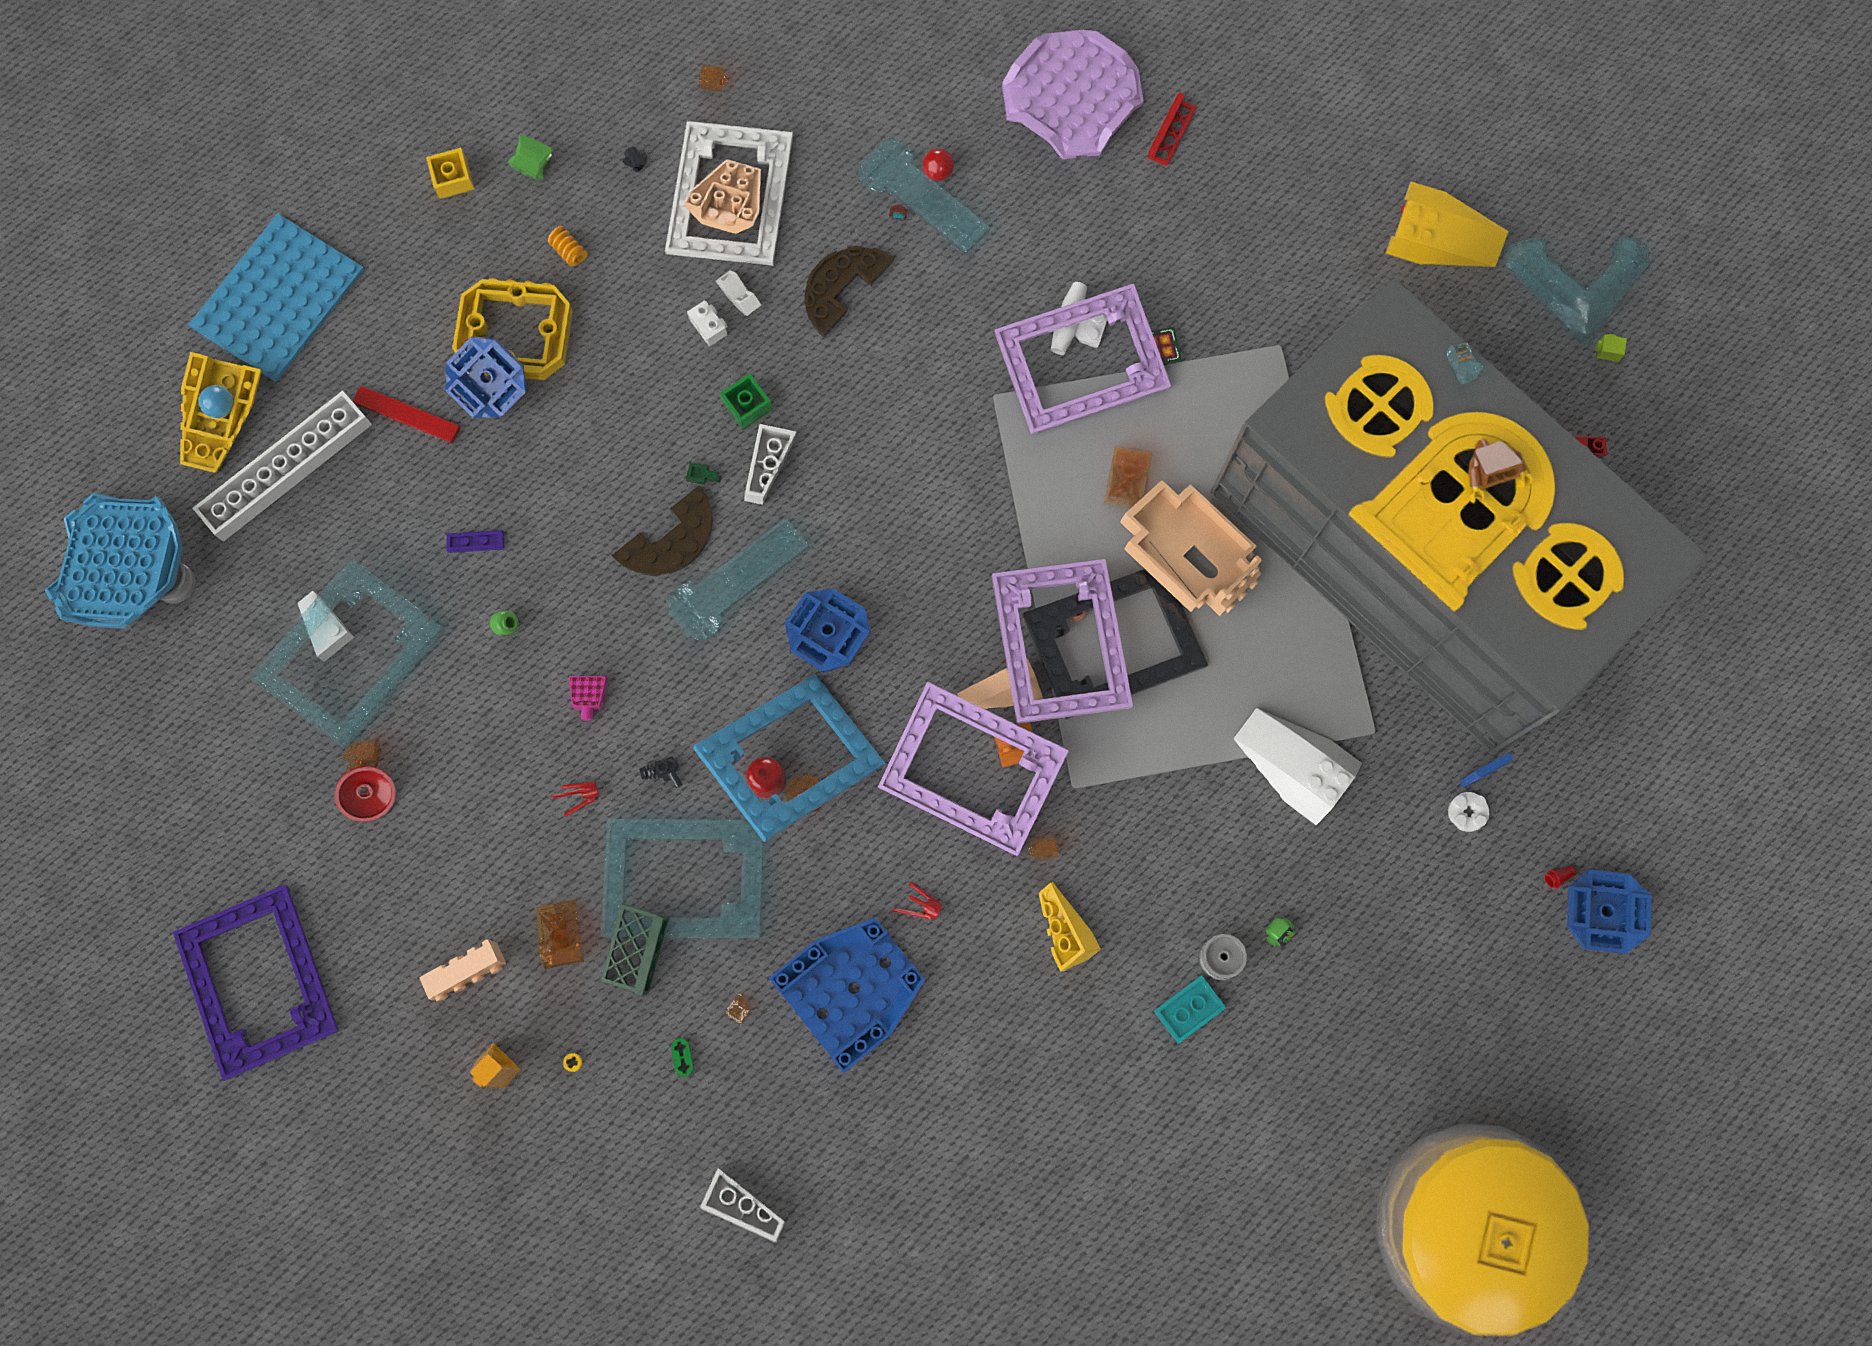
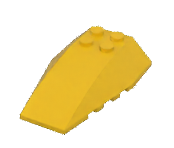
[1385,182,1508,267]
[180,352,262,473]

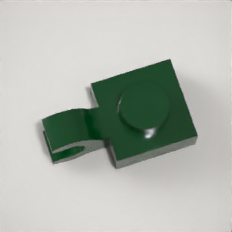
[686,462,721,485]

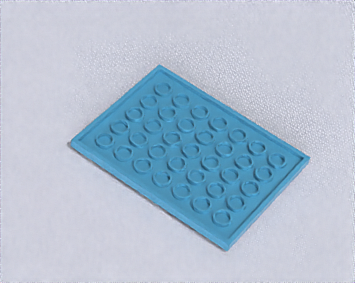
[188,213,365,382]

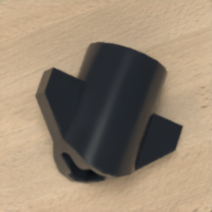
[622,146,647,172]

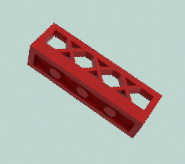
[1148,92,1196,166]

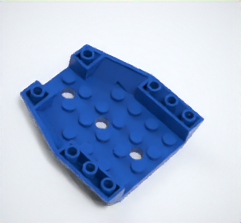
[769,918,925,1074]

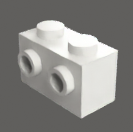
[687,301,728,347]

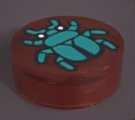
[889,205,908,221]

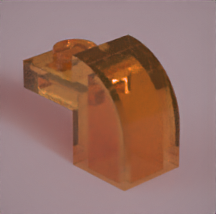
[342,741,380,772]

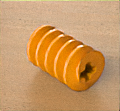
[548,226,588,266]

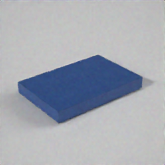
[1459,753,1513,788]

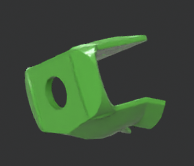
[508,134,552,179]

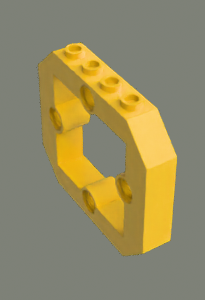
[452,278,573,380]

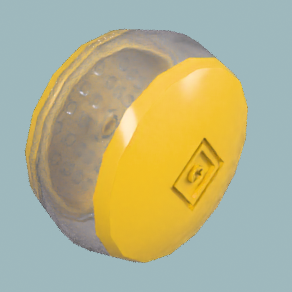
[1376,1124,1589,1337]

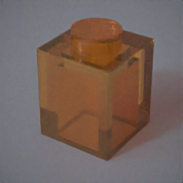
[699,64,727,92]
[1028,836,1058,862]

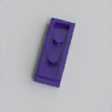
[446,530,504,553]

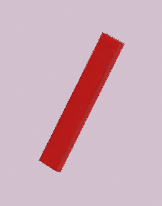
[352,386,461,444]

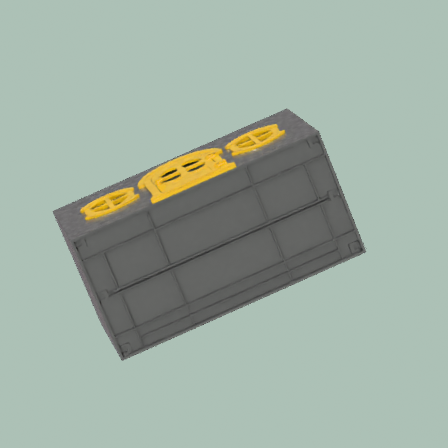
[1210,278,1708,754]

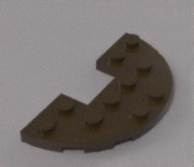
[804,246,894,338]
[611,486,712,576]

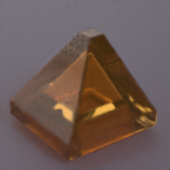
[725,994,750,1025]

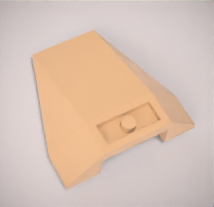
[684,159,761,234]

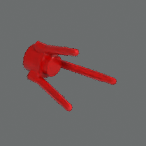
[551,781,599,817]
[892,882,942,921]

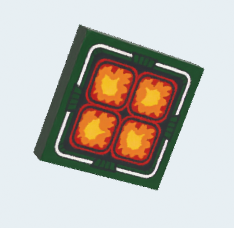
[1151,327,1182,365]

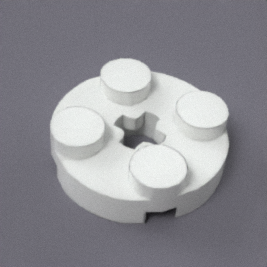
[1448,792,1489,832]

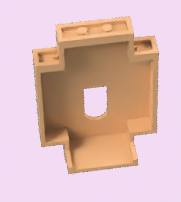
[1120,480,1262,616]

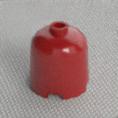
[746,757,786,798]

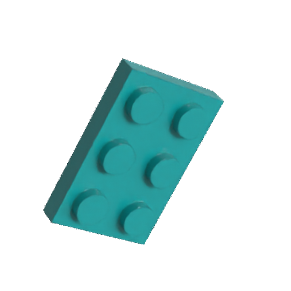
[1154,975,1226,1044]

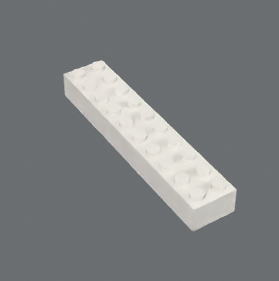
[193,391,372,542]

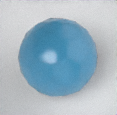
[199,385,234,418]

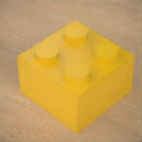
[426,148,475,199]

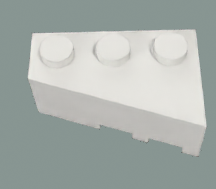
[298,591,354,662]

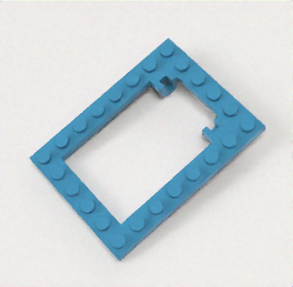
[693,674,885,842]

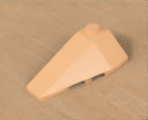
[957,659,1043,709]

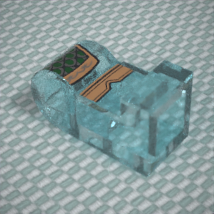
[1447,343,1484,384]

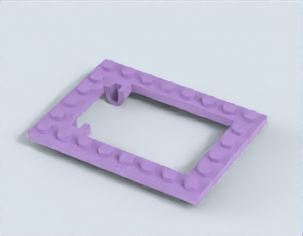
[994,284,1171,435]
[992,559,1133,724]
[878,682,1069,856]

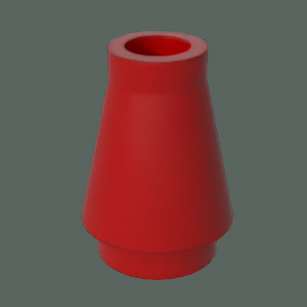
[1544,865,1576,889]

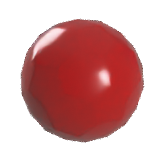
[922,148,954,181]

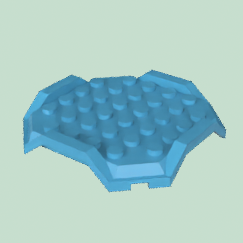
[45,493,183,629]

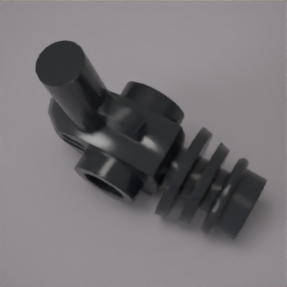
[639,756,683,789]

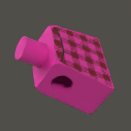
[569,676,609,721]

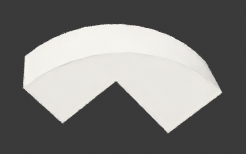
[716,270,761,316]

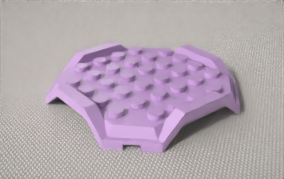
[1002,30,1144,159]

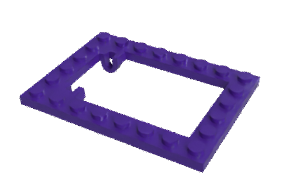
[173,885,339,1081]

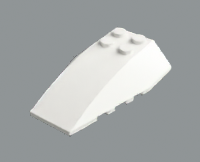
[1233,708,1362,825]

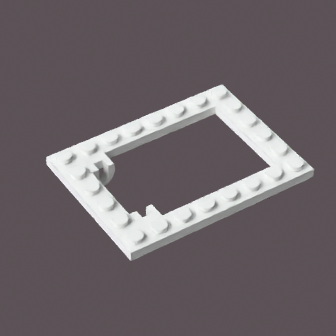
[665,121,793,266]

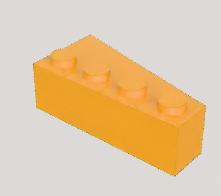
[470,1043,521,1088]

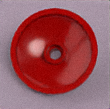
[334,766,396,822]

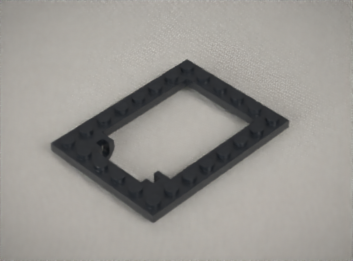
[1022,569,1208,719]

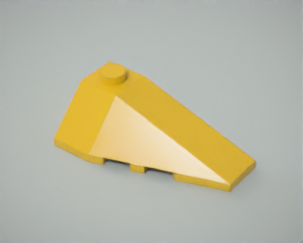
[1039,882,1101,972]

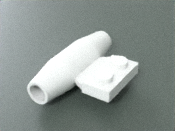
[1051,282,1107,355]

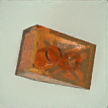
[1104,445,1153,508]
[536,900,584,969]

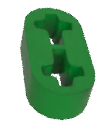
[671,1038,694,1077]

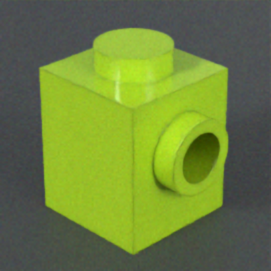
[1595,334,1627,362]

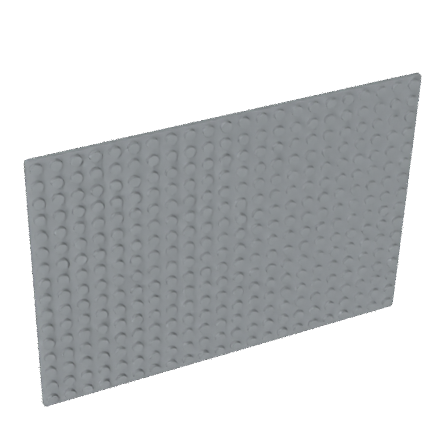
[993,345,1375,789]

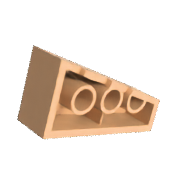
[419,939,506,1002]

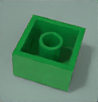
[719,373,773,430]

